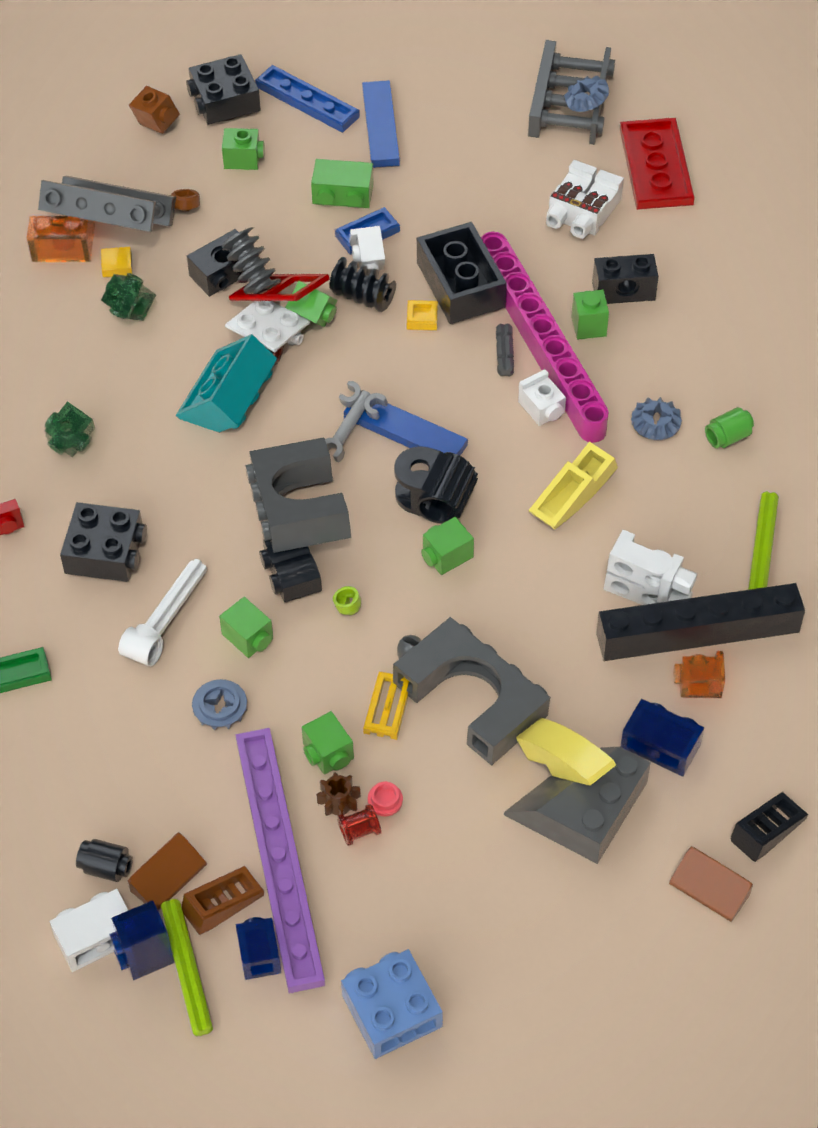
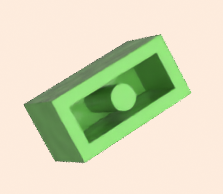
[311,159,374,208]

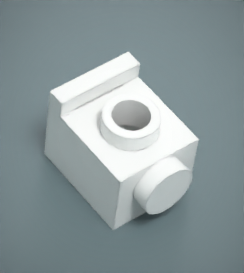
[349,226,385,275]
[518,369,566,426]

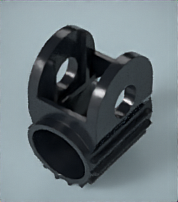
[394,446,478,524]

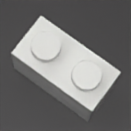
[49,889,139,972]

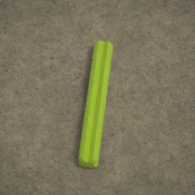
[748,491,779,590]
[161,899,213,1036]

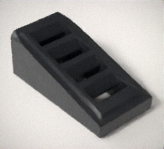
[730,792,809,862]

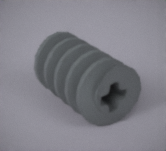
[222,227,281,294]

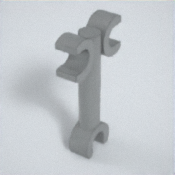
[325,381,388,463]

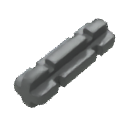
[496,323,514,376]

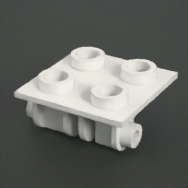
[225,301,310,352]

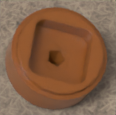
[171,189,200,211]

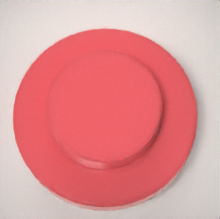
[368,781,403,816]

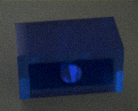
[620,698,705,777]
[109,900,174,981]

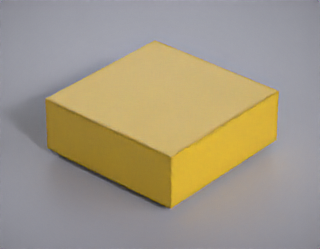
[101,246,132,277]
[407,300,438,330]

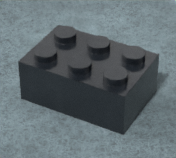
[416,221,507,324]

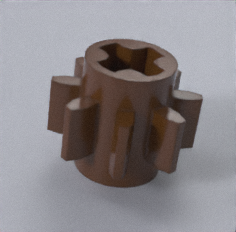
[316,772,361,819]

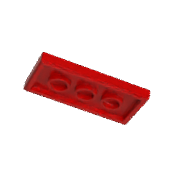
[620,117,695,210]

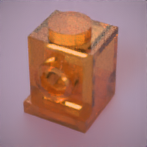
[673,651,725,698]

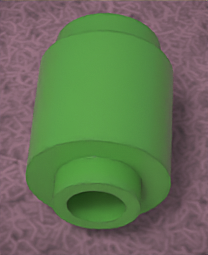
[705,407,754,448]

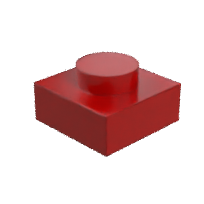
[0,499,24,535]

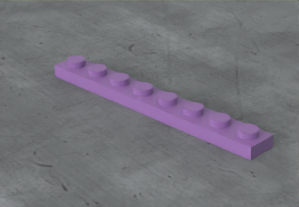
[235,728,325,994]

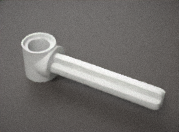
[118,559,207,667]

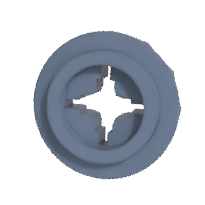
[564,76,609,112]
[631,397,682,440]
[192,679,247,730]

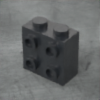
[186,54,261,125]
[60,502,147,582]

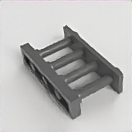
[528,40,615,145]
[38,176,176,232]

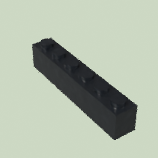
[596,583,805,661]

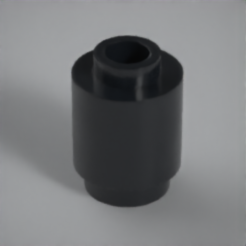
[76,839,133,882]

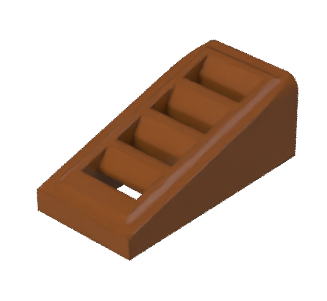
[182,866,264,935]

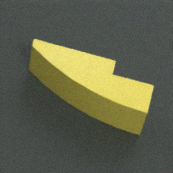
[529,441,618,530]
[516,718,616,786]

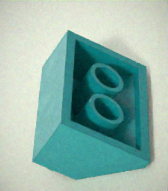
[176,334,277,433]

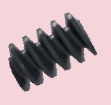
[329,257,397,312]

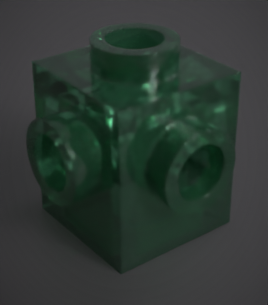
[101,273,156,321]
[44,401,95,458]

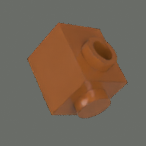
[129,86,180,134]

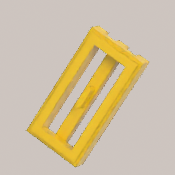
[363,671,409,740]

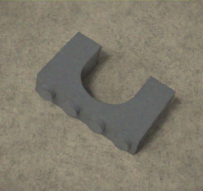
[245,437,351,553]
[393,617,551,765]

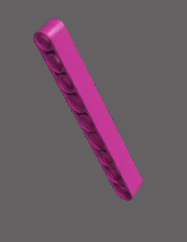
[481,231,609,443]

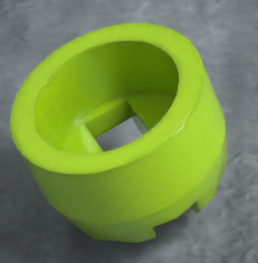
[333,586,361,615]

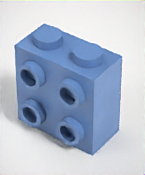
[341,949,443,1059]

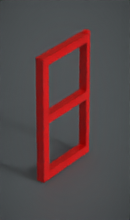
[229,274,330,301]

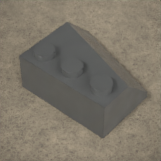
[504,746,651,864]

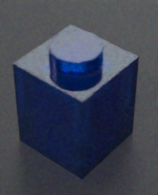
[235,917,281,980]

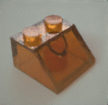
[26,215,95,262]

